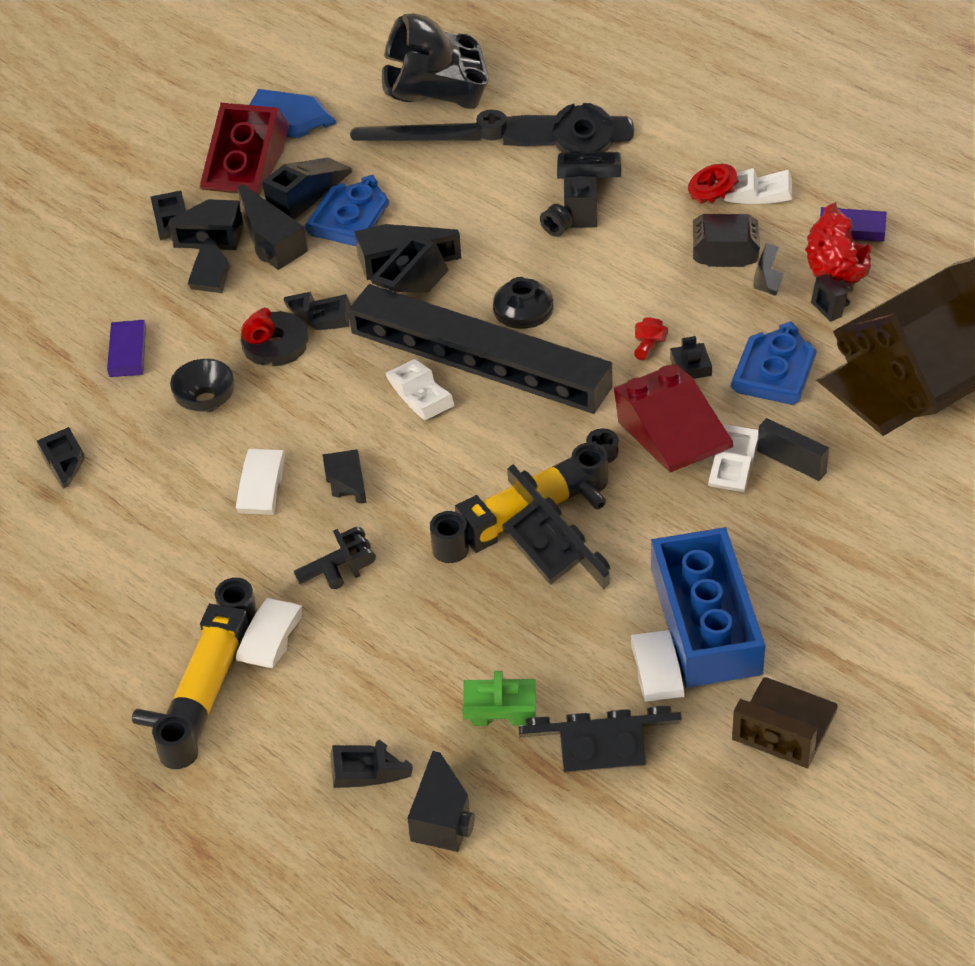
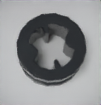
[540,204,572,237]
[586,428,619,463]

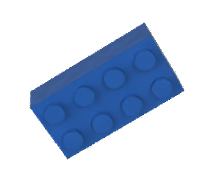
[651,527,765,688]

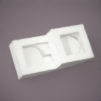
[724,168,792,204]
[386,359,454,420]
[708,424,758,493]
[236,449,285,515]
[236,598,302,669]
[631,630,685,702]

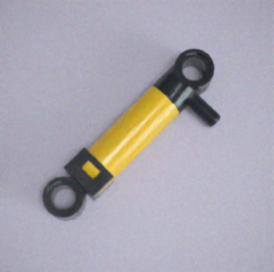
[430,443,608,563]
[132,577,257,769]

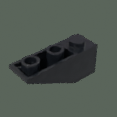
[262,157,352,220]

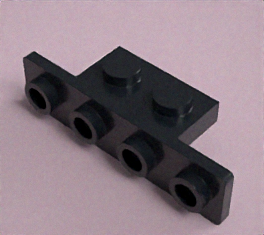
[502,464,611,589]
[518,706,682,773]

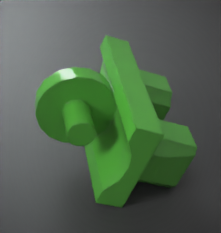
[462,671,536,726]

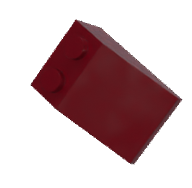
[199,102,289,195]
[614,363,733,473]

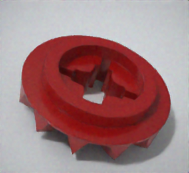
[688,163,739,204]

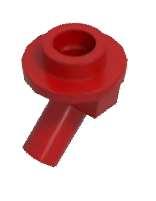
[241,307,275,344]
[634,317,669,360]

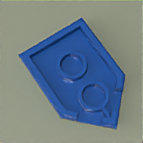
[249,89,336,138]
[304,175,389,246]
[731,321,817,405]

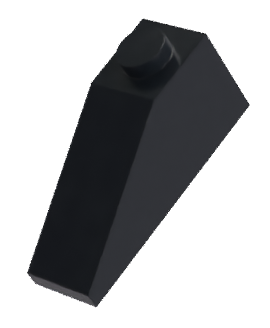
[238,184,308,270]
[354,224,461,281]

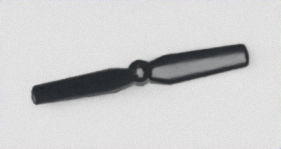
[350,109,634,147]

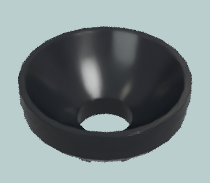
[493,277,554,329]
[170,359,234,412]

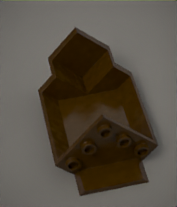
[816,257,975,436]

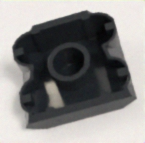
[693,214,760,267]

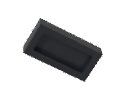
[757,418,829,481]

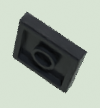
[557,152,621,179]

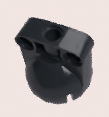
[381,13,488,109]

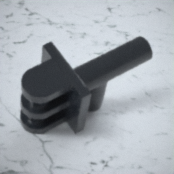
[294,527,376,589]

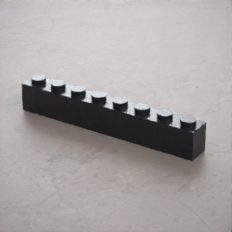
[349,284,612,414]

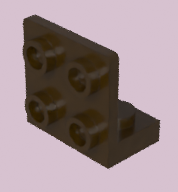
[732,677,838,769]

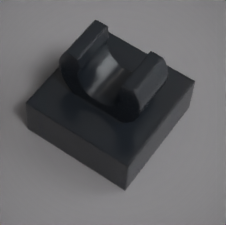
[811,274,854,322]
[670,336,712,379]

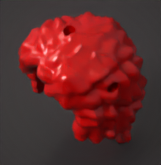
[805,202,872,284]

